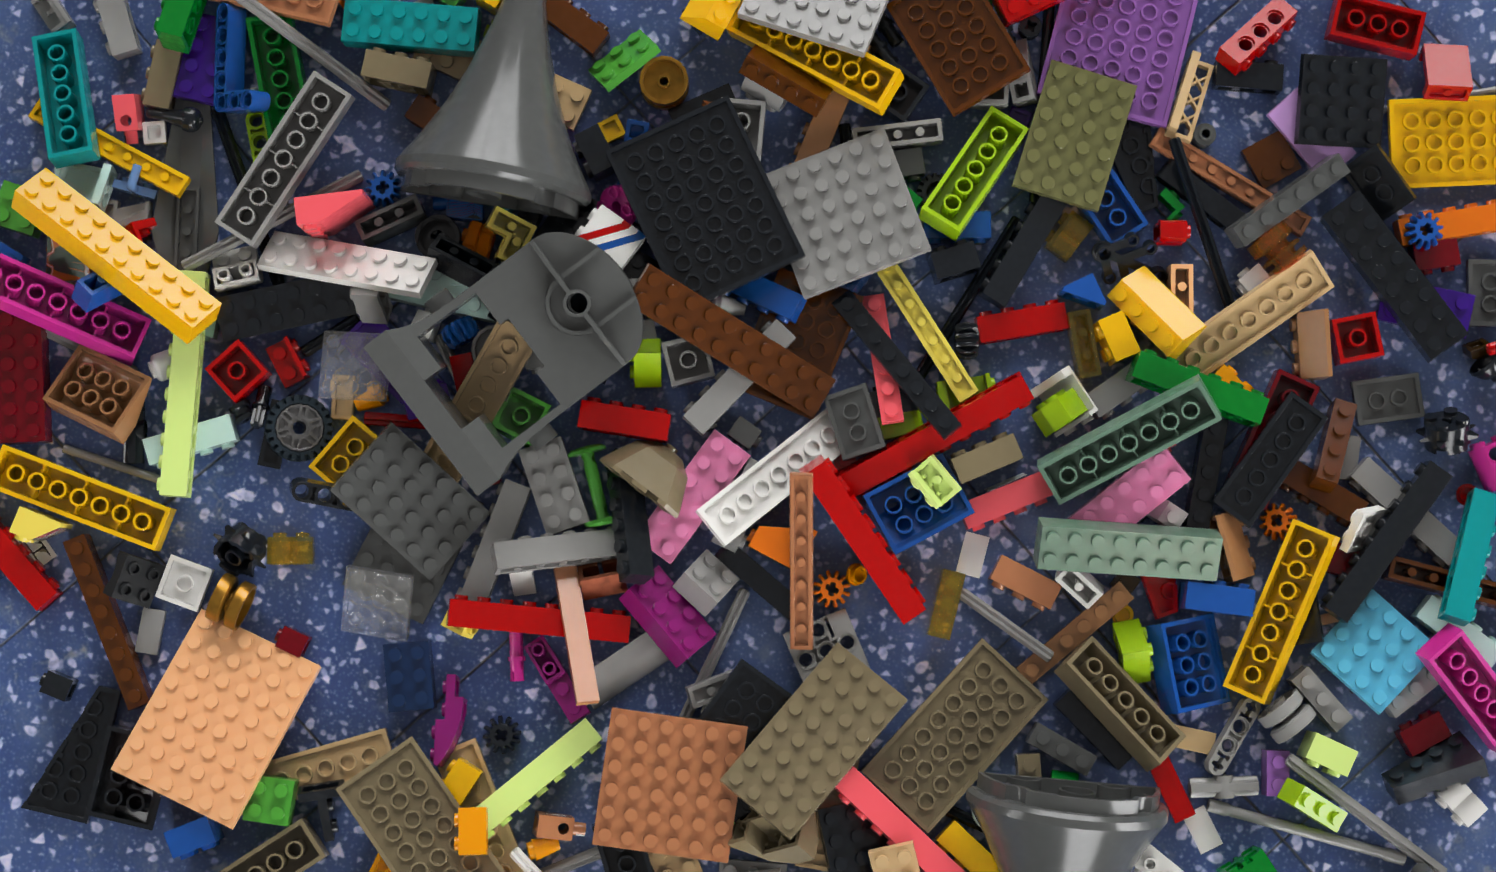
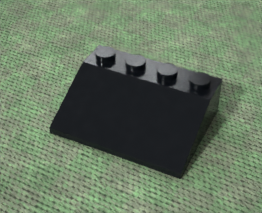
[85,724,162,830]

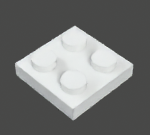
[1339,505,1386,553]
[155,554,215,612]

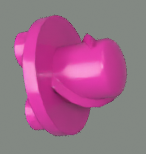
[597,185,636,225]

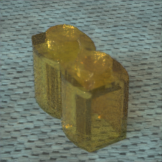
[1044,210,1094,263]
[267,532,315,565]

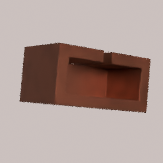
[577,558,628,601]

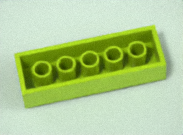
[919,106,1029,242]

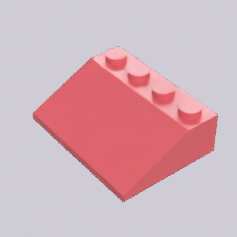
[294,189,375,240]

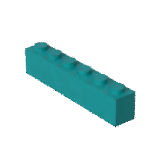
[1437,488,1496,627]

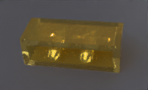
[1066,309,1102,380]
[926,569,966,640]

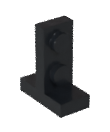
[297,779,345,842]

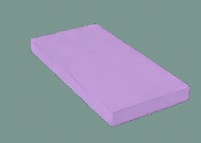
[1266,87,1356,168]

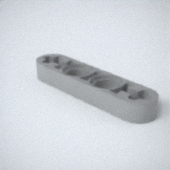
[1204,697,1261,775]

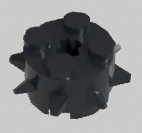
[1416,407,1479,455]
[213,522,268,577]

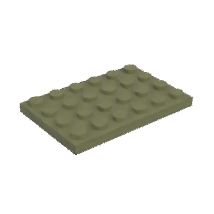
[1012,59,1137,213]

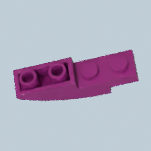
[524,635,591,725]
[430,674,468,768]

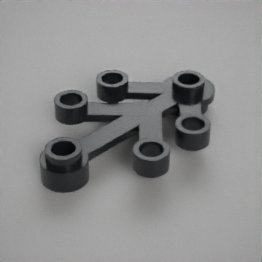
[1091,232,1168,285]

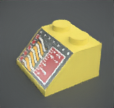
[9,506,73,544]

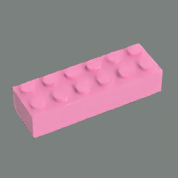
[648,429,751,565]
[1067,449,1191,524]

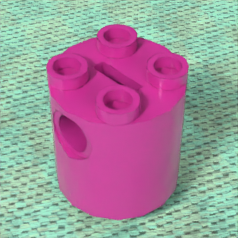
[1468,435,1496,492]

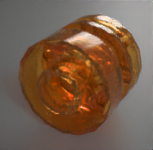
[1246,220,1308,276]

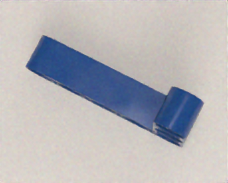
[214,2,271,114]

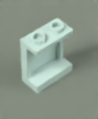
[54,163,118,213]

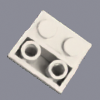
[212,245,263,293]

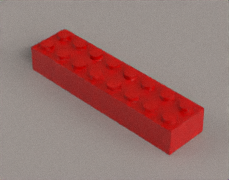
[799,455,926,625]

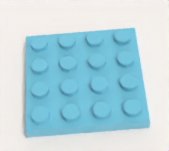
[1310,589,1430,715]

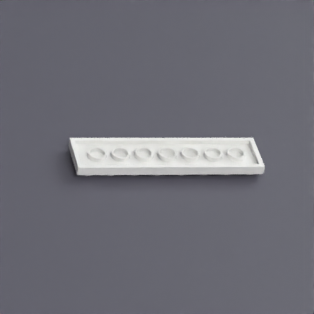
[256,231,438,299]
[696,408,841,547]

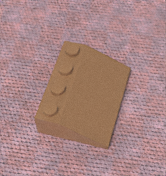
[42,344,152,444]

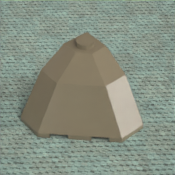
[599,440,688,519]
[728,807,819,864]

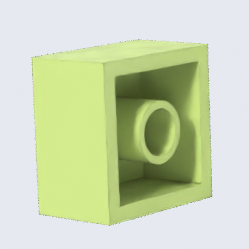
[1296,731,1358,778]

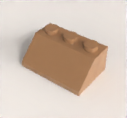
[1289,309,1333,381]
[1209,512,1256,582]

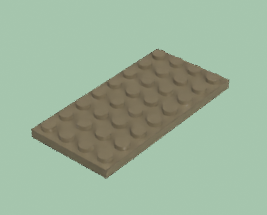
[861,638,1049,834]
[720,642,908,841]
[335,736,505,872]

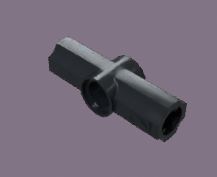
[123,402,148,464]

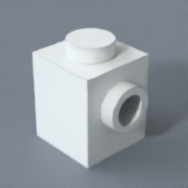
[1234,263,1270,296]

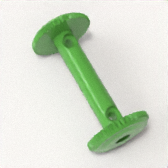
[568,444,612,528]

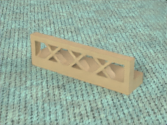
[1164,50,1214,144]

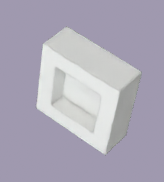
[142,120,168,146]

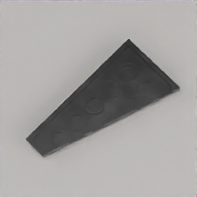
[1113,120,1158,213]
[21,685,122,824]

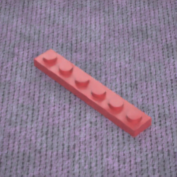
[862,293,904,425]

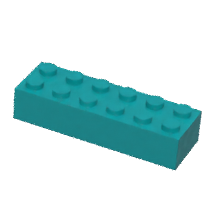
[341,0,482,58]
[32,28,101,169]

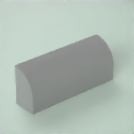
[591,632,669,709]

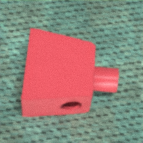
[111,94,145,145]

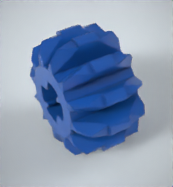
[364,170,401,208]
[1404,212,1443,250]
[441,316,479,349]

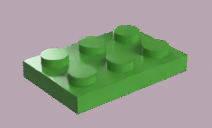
[588,29,661,93]

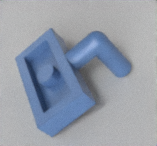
[112,164,158,202]

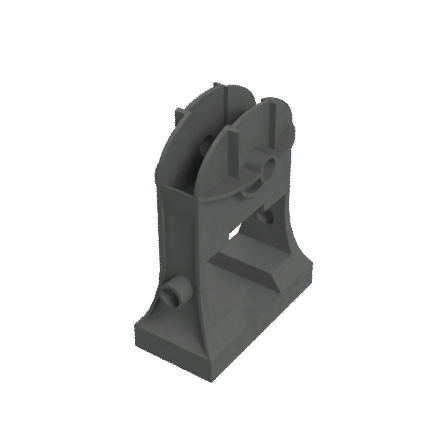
[363,232,644,496]

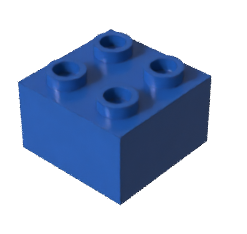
[163,816,225,860]

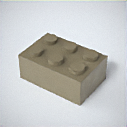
[360,47,437,97]
[947,431,1024,485]

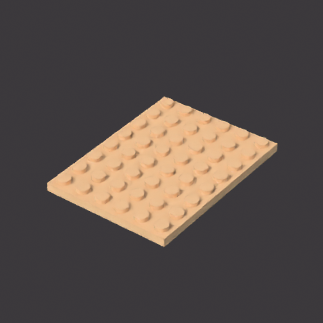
[111,609,321,830]

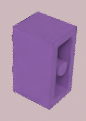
[1261,749,1290,796]

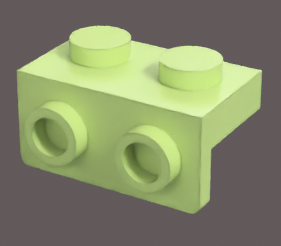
[908,454,962,509]

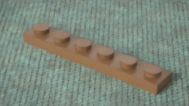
[1016,581,1134,684]

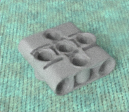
[783,608,870,682]

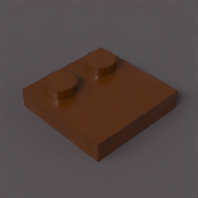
[1240,130,1302,189]

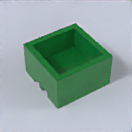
[1216,845,1277,872]

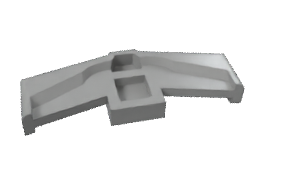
[105,200,153,228]

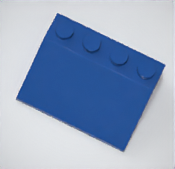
[863,453,975,555]
[1145,613,1231,715]

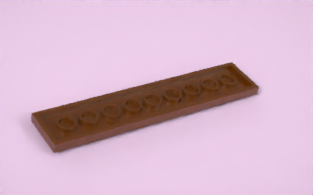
[633,263,836,418]

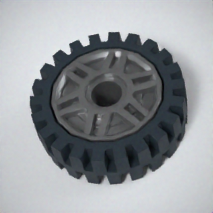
[265,395,333,462]

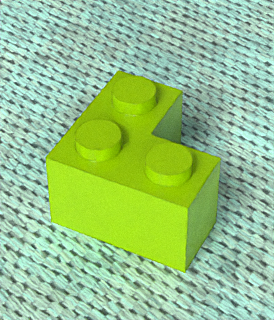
[1031,388,1088,437]
[1112,618,1154,684]

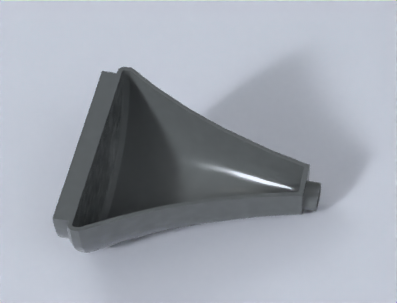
[394,0,592,220]
[966,772,1169,872]

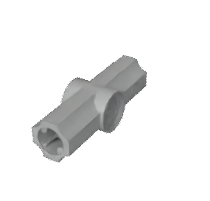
[1188,775,1259,799]

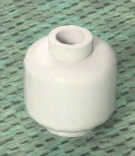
[147,350,171,382]

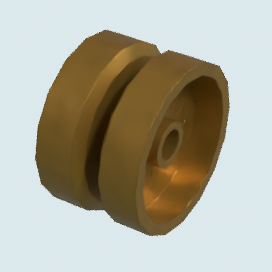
[639,56,689,110]
[205,573,257,631]

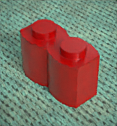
[1153,220,1191,246]

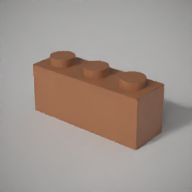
[988,555,1062,611]

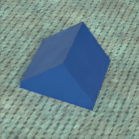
[1057,273,1107,311]

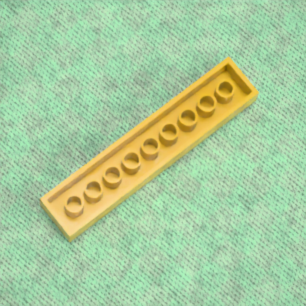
[11,168,222,344]

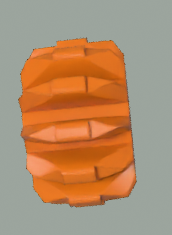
[1259,503,1298,541]
[813,570,851,608]

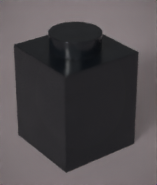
[39,670,79,702]

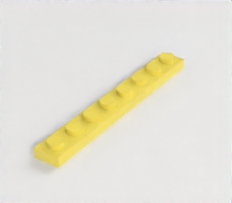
[876,264,979,403]

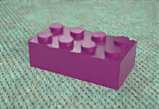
[619,565,717,668]

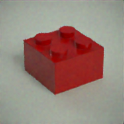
[1329,311,1385,366]
[205,339,273,403]

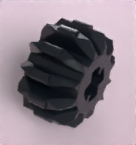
[954,322,979,360]
[483,715,522,754]

